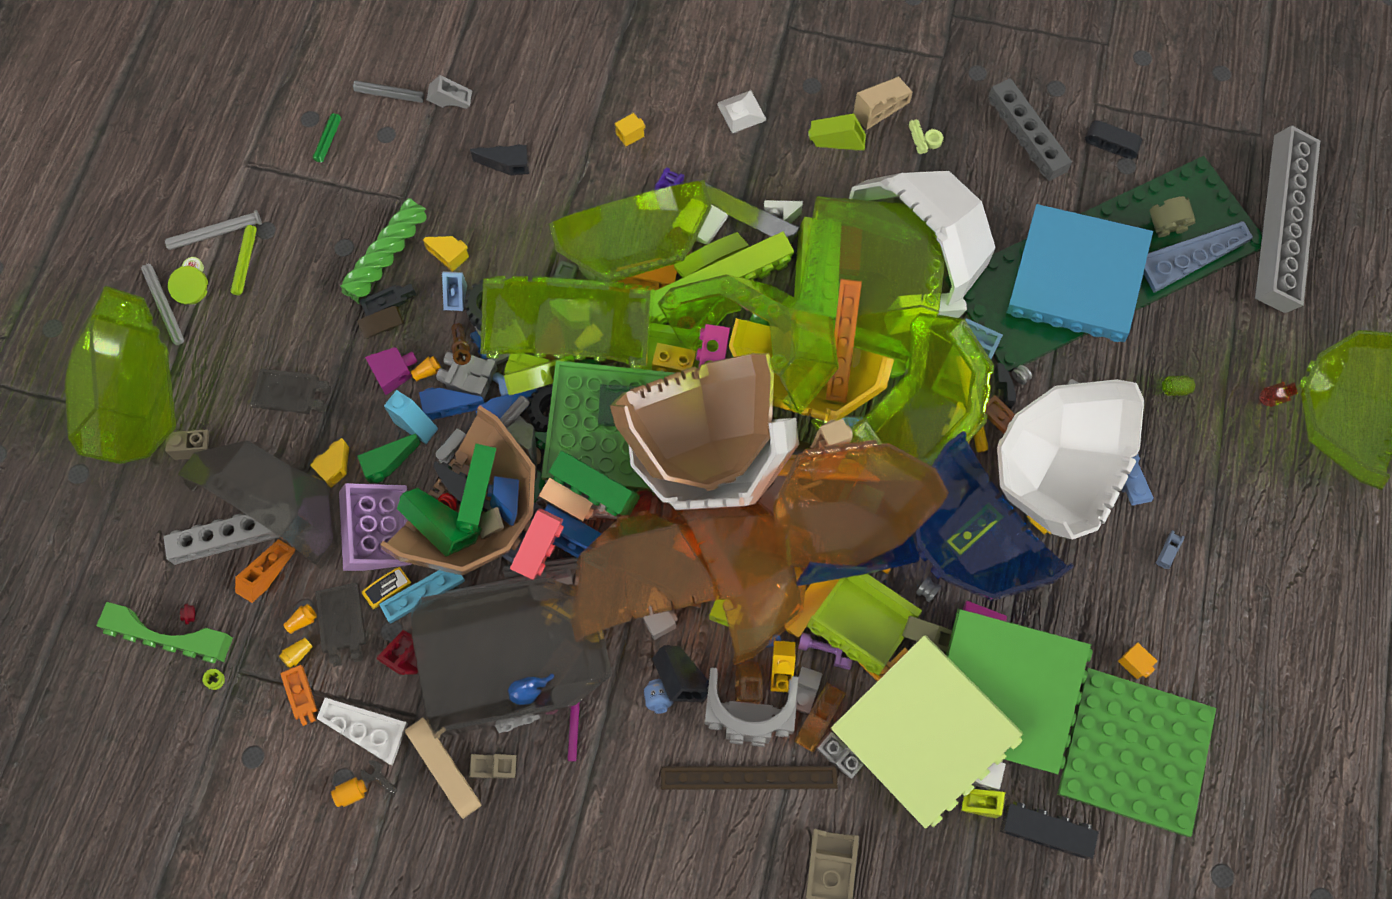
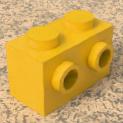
[652,343,696,373]

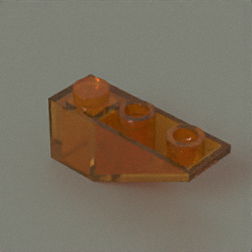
[794,682,846,752]

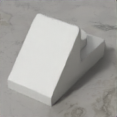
[764,200,803,223]

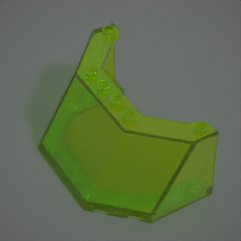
[657,274,839,414]
[480,276,655,369]
[811,311,994,480]

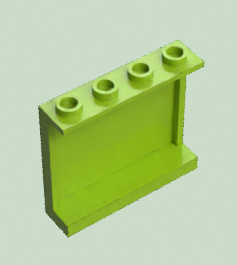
[807,563,922,676]

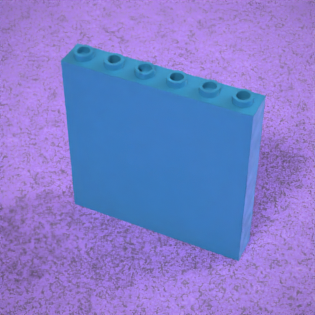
[1007,204,1153,342]

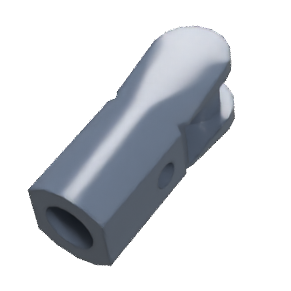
[1156,530,1185,569]

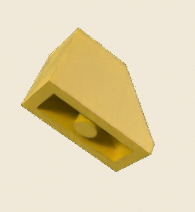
[423,236,469,272]

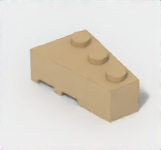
[853,77,912,130]

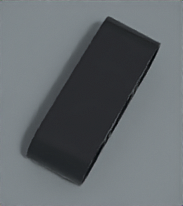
[1085,120,1143,159]

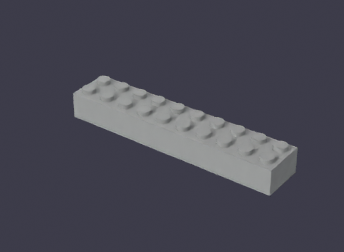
[1255,125,1320,313]

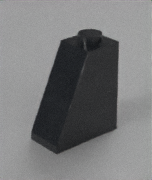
[652,645,709,702]

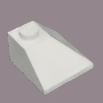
[717,90,766,133]

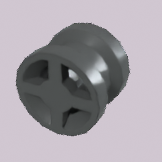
[916,576,942,603]

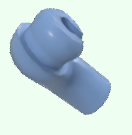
[492,372,508,396]

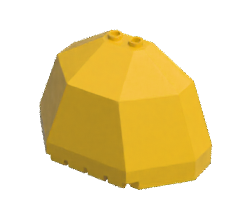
[729,318,894,422]

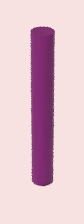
[568,695,580,762]

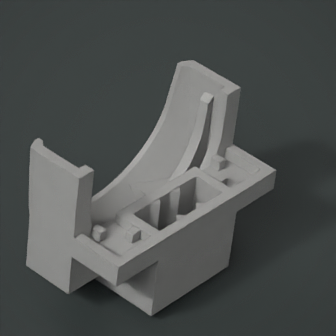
[705,668,799,747]

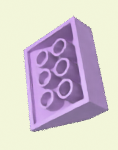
[339,483,411,571]

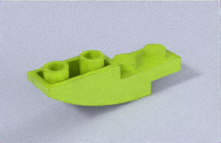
[504,354,575,395]

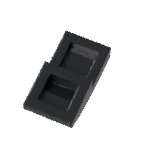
[994,363,1016,408]

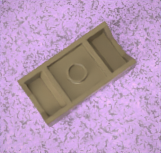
[805,829,859,899]

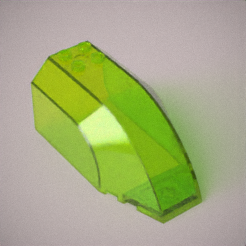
[65,286,176,464]

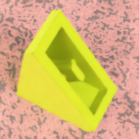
[962,789,1005,818]

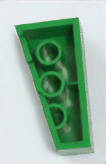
[549,450,641,517]

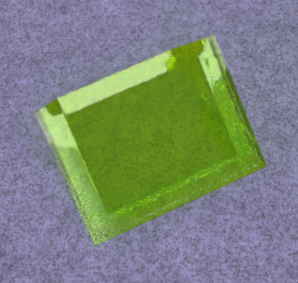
[794,196,945,363]

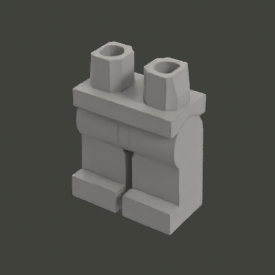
[436,352,498,400]

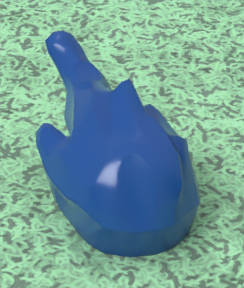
[508,674,554,705]

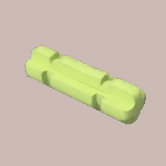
[909,119,928,154]

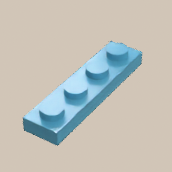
[379,570,465,624]

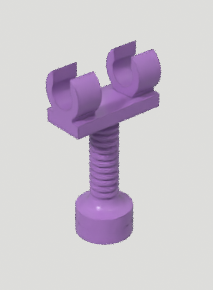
[798,632,853,670]

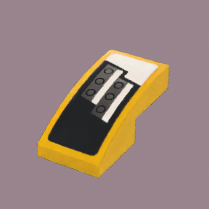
[362,567,411,609]

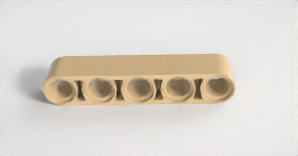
[404,717,482,819]

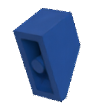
[487,476,519,526]

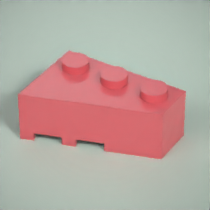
[510,508,564,580]

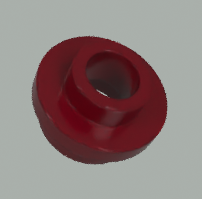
[180,603,195,625]

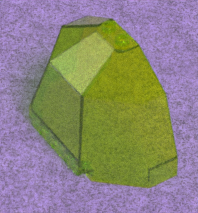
[548,180,712,283]
[1299,330,1392,490]

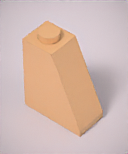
[537,478,594,522]

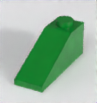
[358,433,421,483]

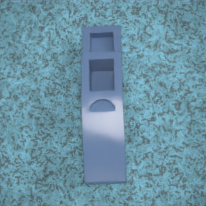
[1122,454,1153,505]

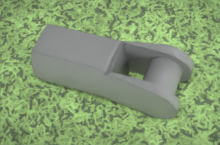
[436,428,466,463]

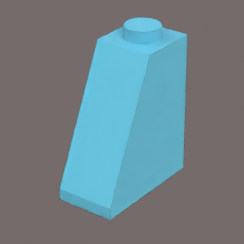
[384,390,438,444]

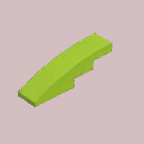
[674,232,749,278]

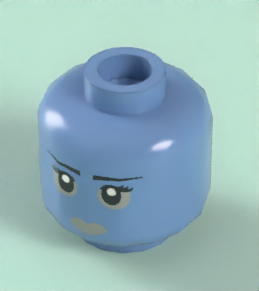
[644,679,673,714]

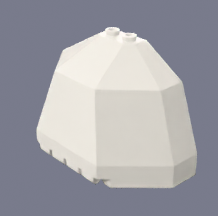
[847,171,995,306]
[997,379,1144,539]
[628,418,799,510]

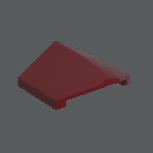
[377,630,426,675]

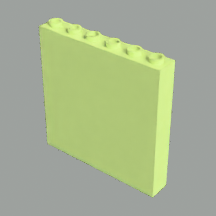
[831,635,1023,829]

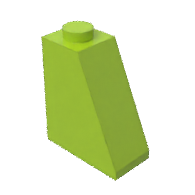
[809,114,866,150]

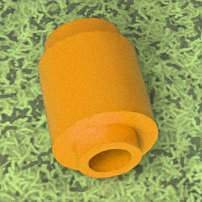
[331,777,367,807]

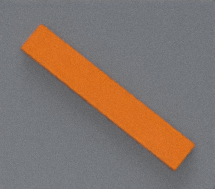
[826,279,862,403]

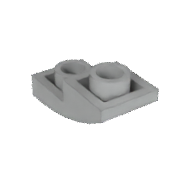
[815,731,864,779]

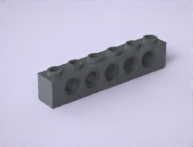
[988,78,1072,181]

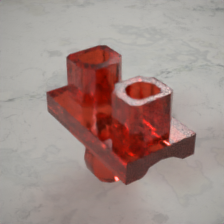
[1259,382,1298,407]

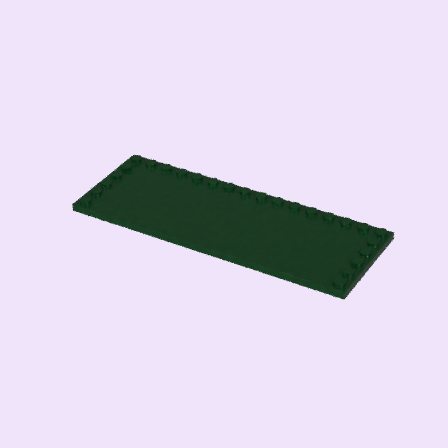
[945,156,1262,373]

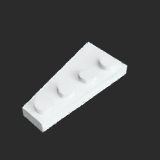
[317,698,408,766]

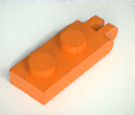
[280,665,318,726]

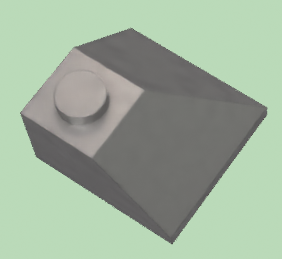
[506,419,537,479]

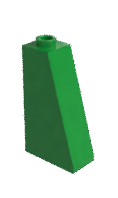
[456,443,496,533]
[397,488,482,557]

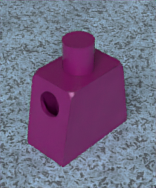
[365,347,418,395]

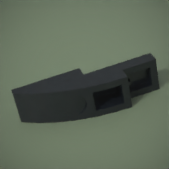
[433,461,493,512]

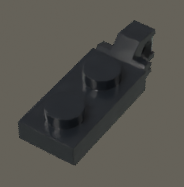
[360,284,416,316]

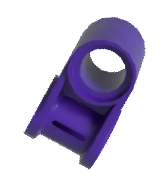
[655,167,684,205]

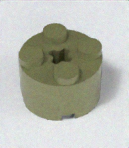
[1149,196,1195,237]

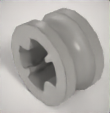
[1012,365,1032,385]

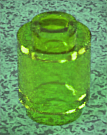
[1162,376,1195,396]

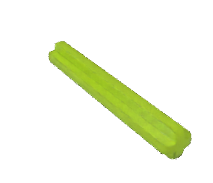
[231,225,257,296]

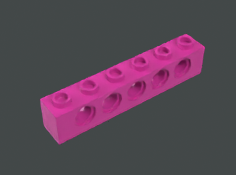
[696,324,730,370]

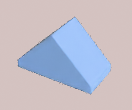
[442,271,467,311]

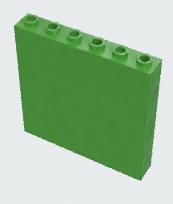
[946,609,1092,774]

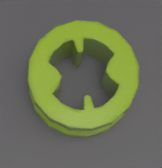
[202,669,225,690]

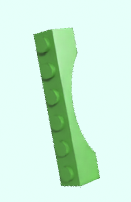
[97,602,233,664]

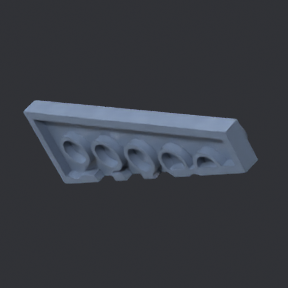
[1143,221,1253,293]

